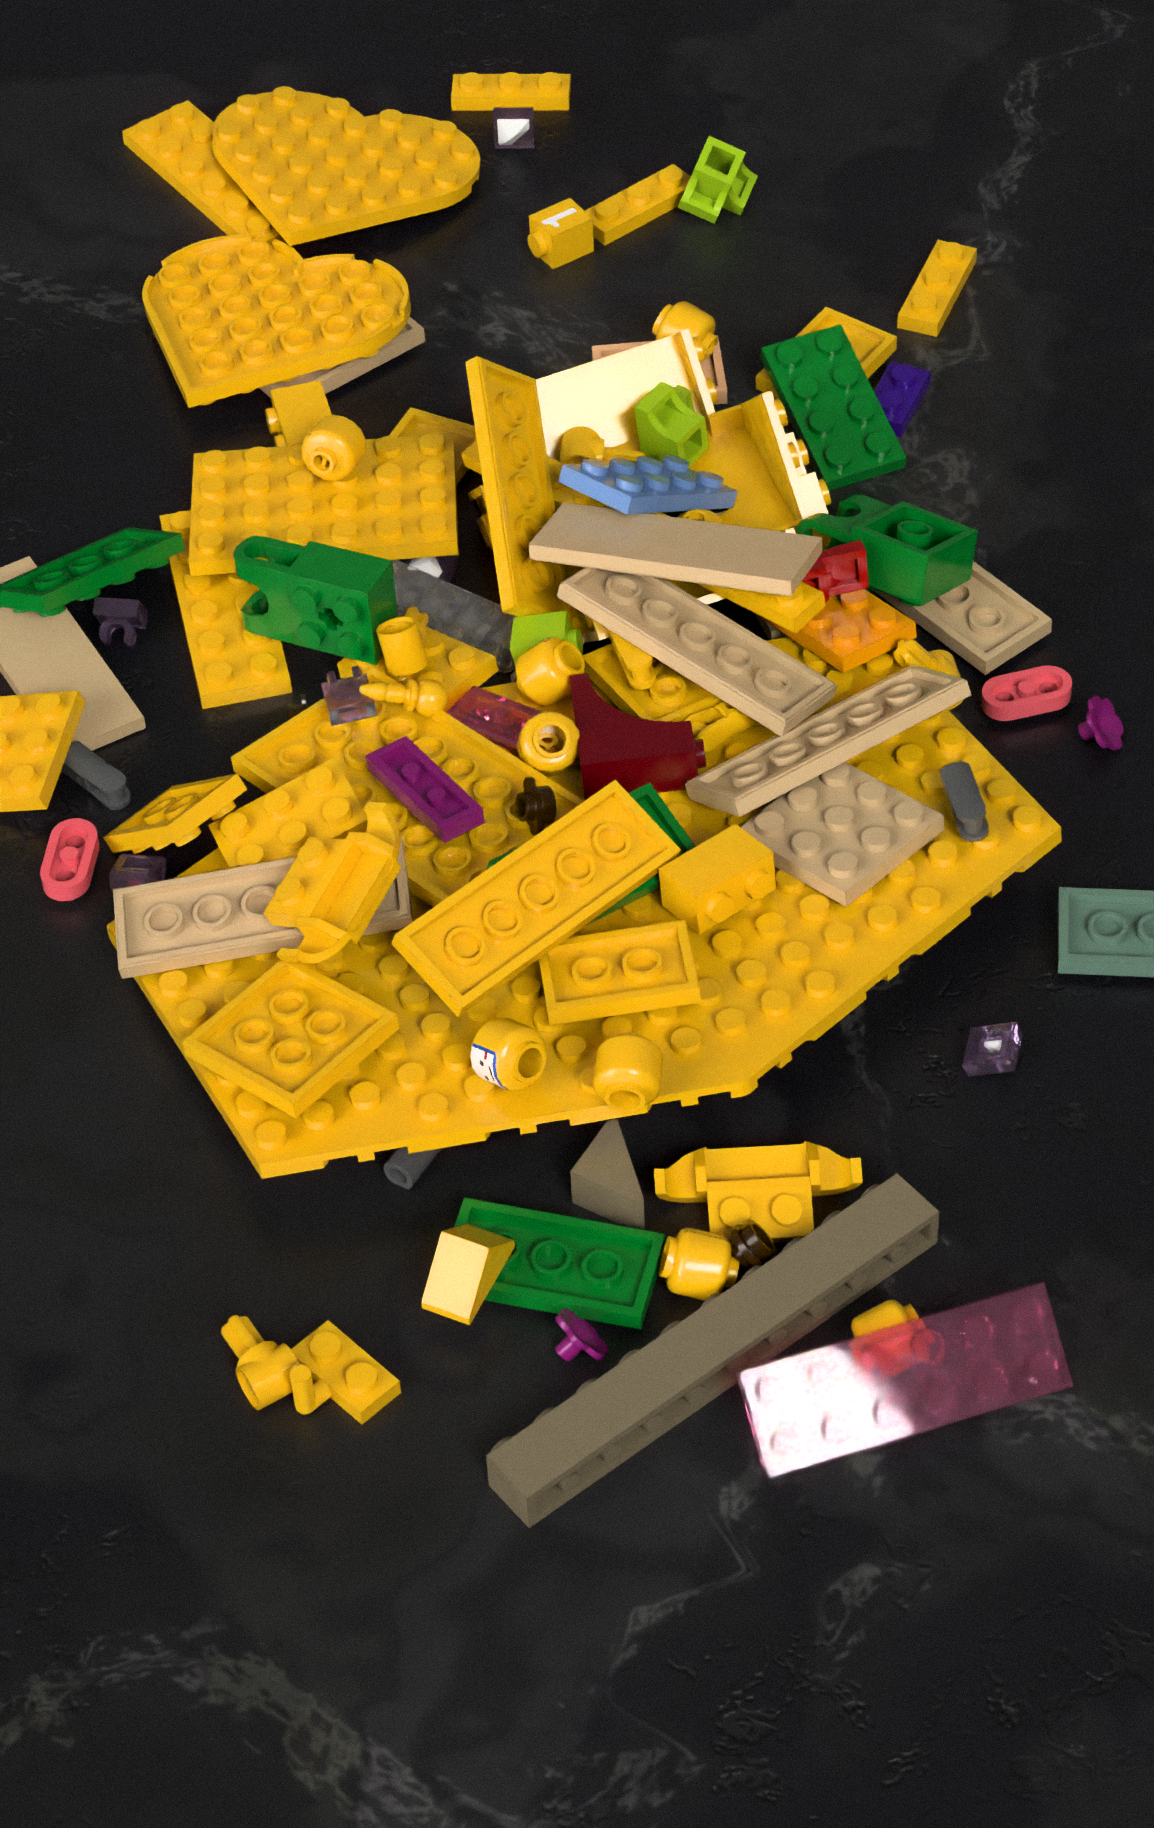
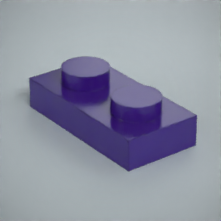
[874,362,931,437]

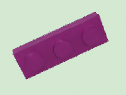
[365,736,485,843]

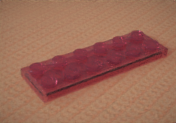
[735,1282,1074,1478]

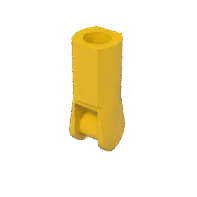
[608,629,657,690]
[685,701,759,753]

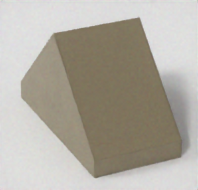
[570,1119,645,1229]

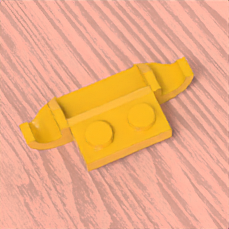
[263,801,402,964]
[654,1141,863,1243]

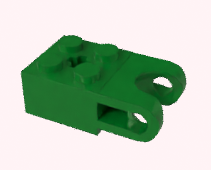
[796,494,978,606]
[233,536,398,665]

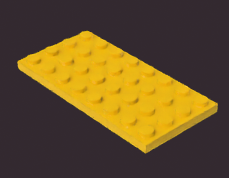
[231,667,584,907]

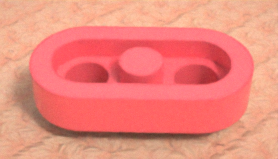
[981,665,1072,721]
[40,818,100,901]

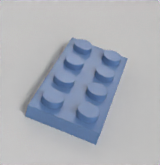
[558,455,738,515]

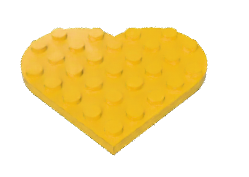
[212,86,480,246]
[142,234,411,408]

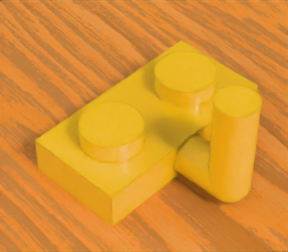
[290,1320,401,1425]

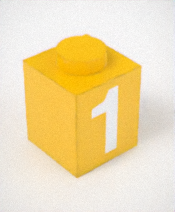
[527,198,594,269]

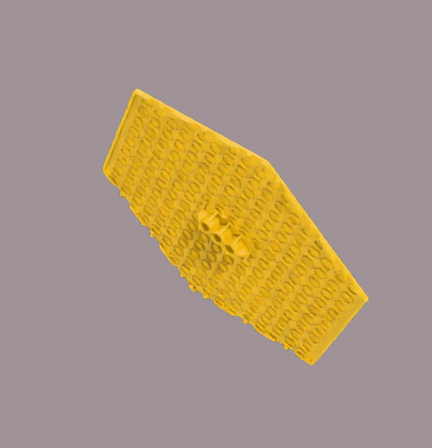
[106,637,1062,1179]

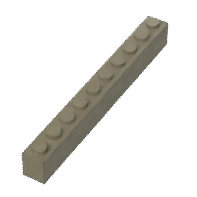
[486,1173,939,1528]

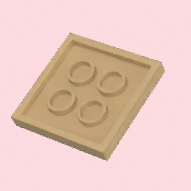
[741,762,944,907]

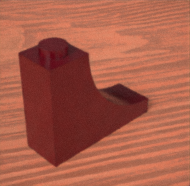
[569,673,706,800]

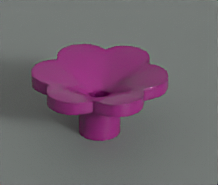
[1078,696,1123,751]
[555,1308,609,1362]

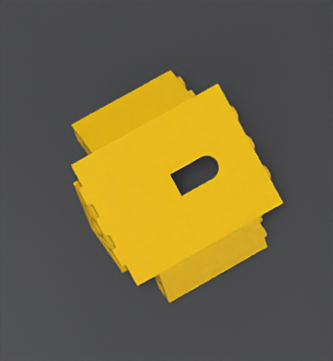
[468,328,831,644]

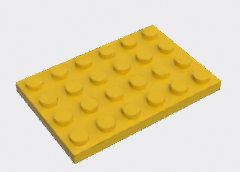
[188,432,459,576]

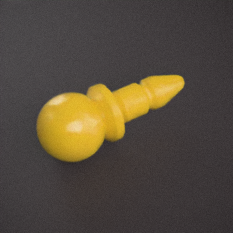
[359,679,449,717]

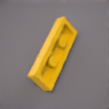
[451,72,571,111]
[585,164,691,246]
[897,240,977,337]

